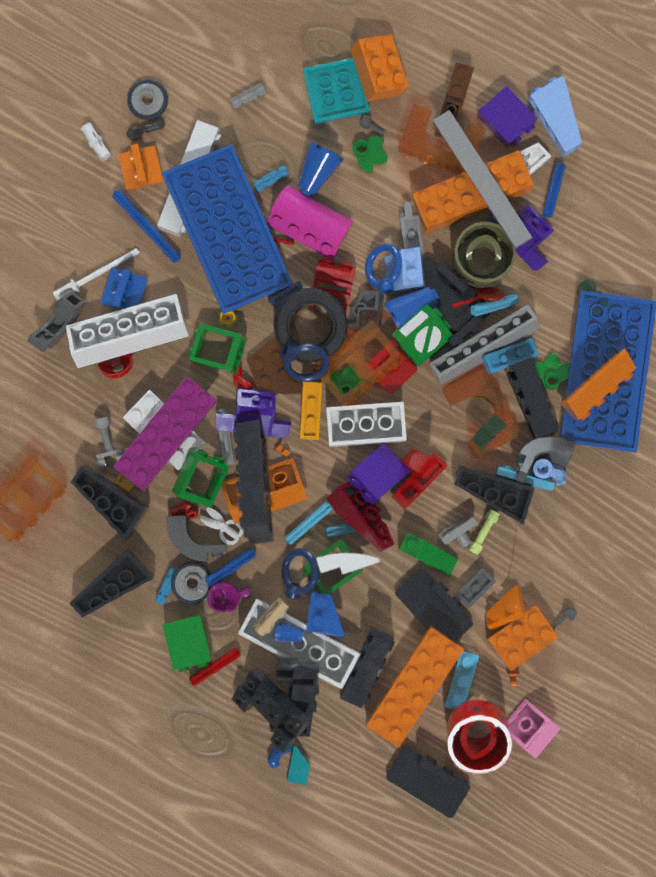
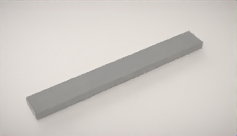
[433,110,532,249]

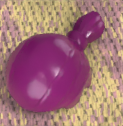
[207,582,251,613]

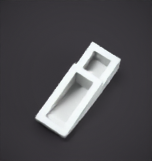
[316,553,380,574]

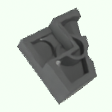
[347,291,384,332]

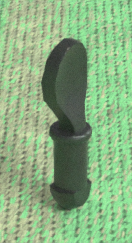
[126,121,165,140]

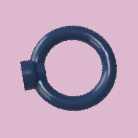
[280,344,330,382]
[281,548,319,599]

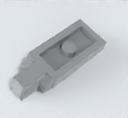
[400,202,424,254]

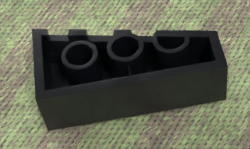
[504,357,559,440]
[71,465,150,541]
[453,465,535,525]
[69,548,154,618]
[340,626,395,708]

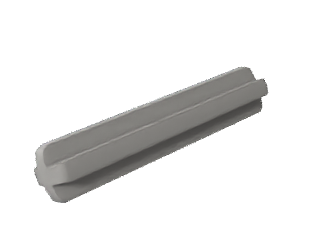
[215,409,234,465]

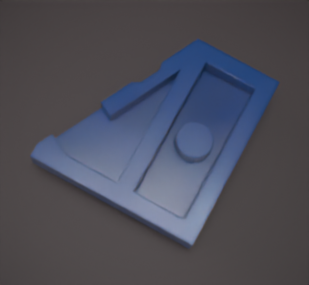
[306,592,344,637]

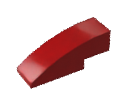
[400,449,439,479]
[391,453,448,510]

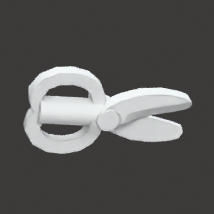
[200,507,243,545]

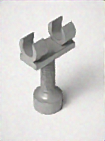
[94,417,124,470]

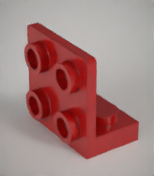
[364,340,417,395]

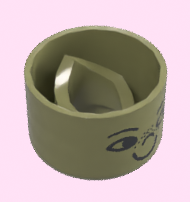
[452,222,516,288]

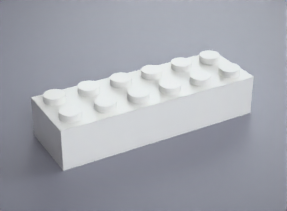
[66,294,188,368]
[238,598,360,689]

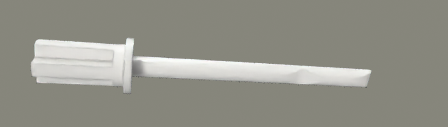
[53,248,140,302]

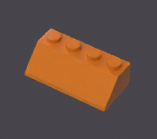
[560,349,636,421]
[222,458,307,524]

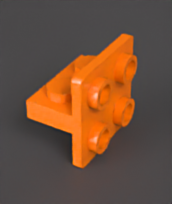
[119,144,163,191]

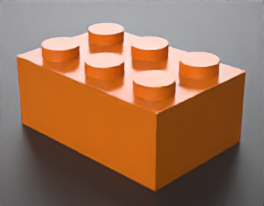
[350,34,409,102]
[486,604,559,671]

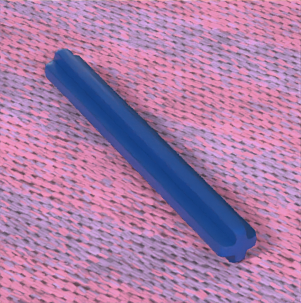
[112,190,181,263]

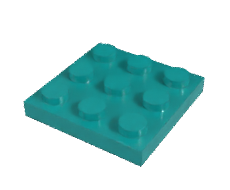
[303,58,370,125]

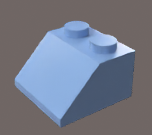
[384,247,425,295]

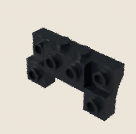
[269,657,319,737]
[232,667,310,753]

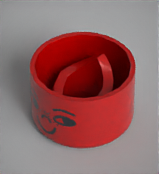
[447,700,512,773]

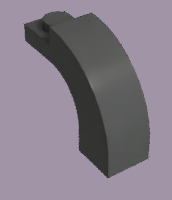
[27,291,86,352]
[515,437,576,484]
[166,516,227,561]

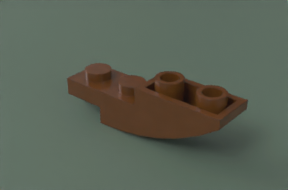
[434,62,474,138]

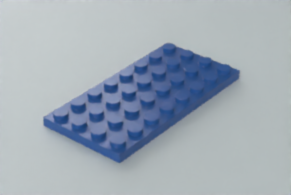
[161,144,293,315]
[560,290,656,453]

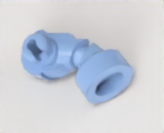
[533,459,568,486]

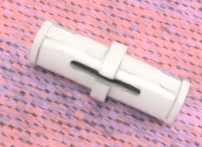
[81,123,111,161]

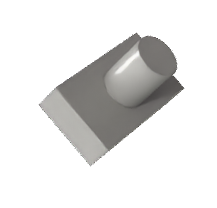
[437,514,477,548]

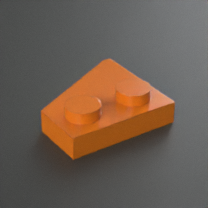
[486,585,525,631]

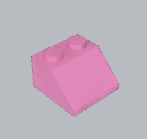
[507,699,561,759]

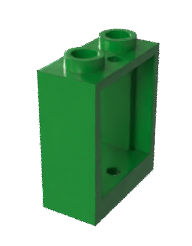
[189,324,247,375]
[172,449,230,508]
[303,539,364,595]

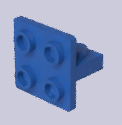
[101,268,148,310]

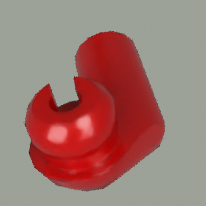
[233,366,253,390]
[169,502,198,519]

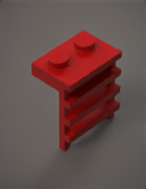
[309,258,356,314]

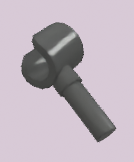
[360,115,385,135]
[552,607,577,629]

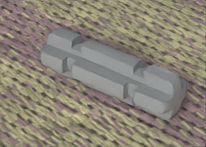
[230,84,266,109]

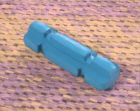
[254,165,289,192]
[155,568,176,605]

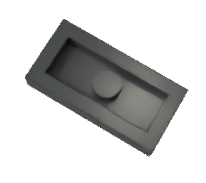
[455,567,496,609]

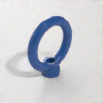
[365,244,402,294]

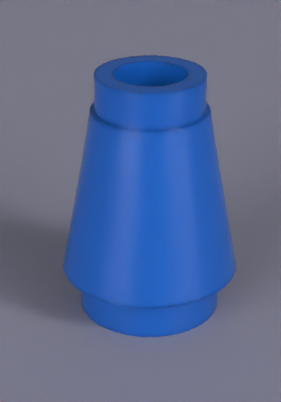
[273,622,303,642]

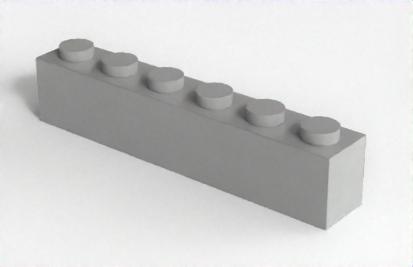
[429,305,540,388]

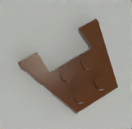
[247,323,316,395]

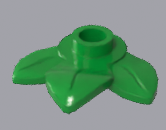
[352,136,388,173]
[534,352,570,390]
[330,365,367,401]

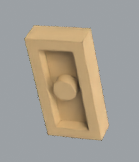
[253,597,288,637]

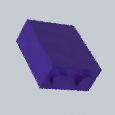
[477,86,537,149]
[347,443,409,505]

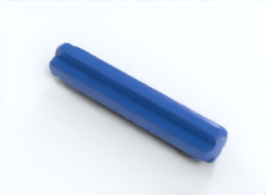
[542,163,566,218]
[205,548,257,587]

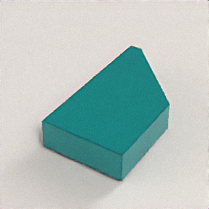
[287,745,310,785]

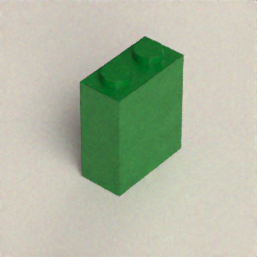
[162,614,213,672]

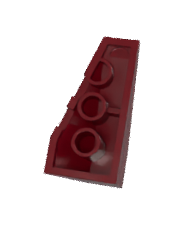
[326,482,394,552]

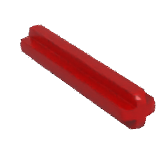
[189,648,241,686]

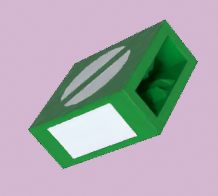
[392,304,453,366]

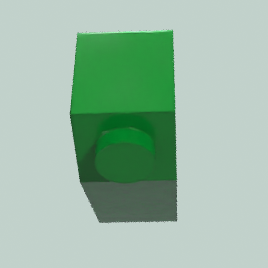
[398,532,458,576]

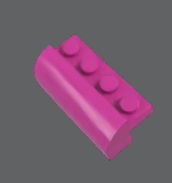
[267,185,354,259]

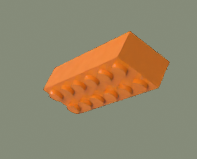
[412,150,534,234]
[366,625,464,748]

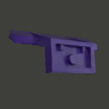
[487,204,554,271]
[215,389,291,438]

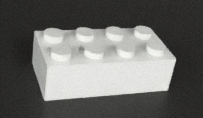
[123,390,207,471]
[326,402,407,448]

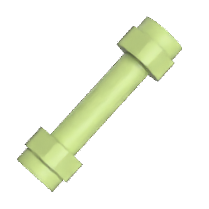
[468,509,500,555]

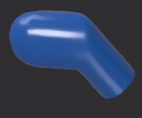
[267,746,292,768]

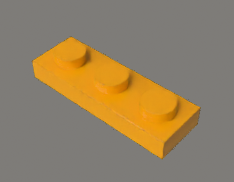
[300,382,322,440]

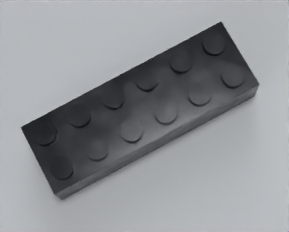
[233,420,274,545]

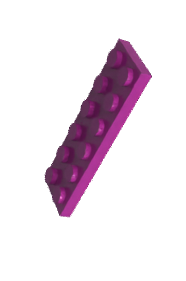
[113,376,217,491]

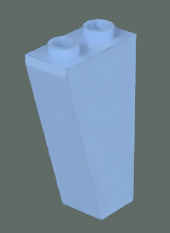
[528,76,582,157]

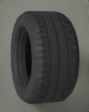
[273,288,348,363]

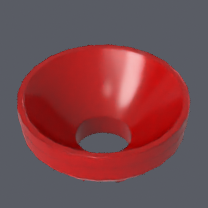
[98,353,133,379]

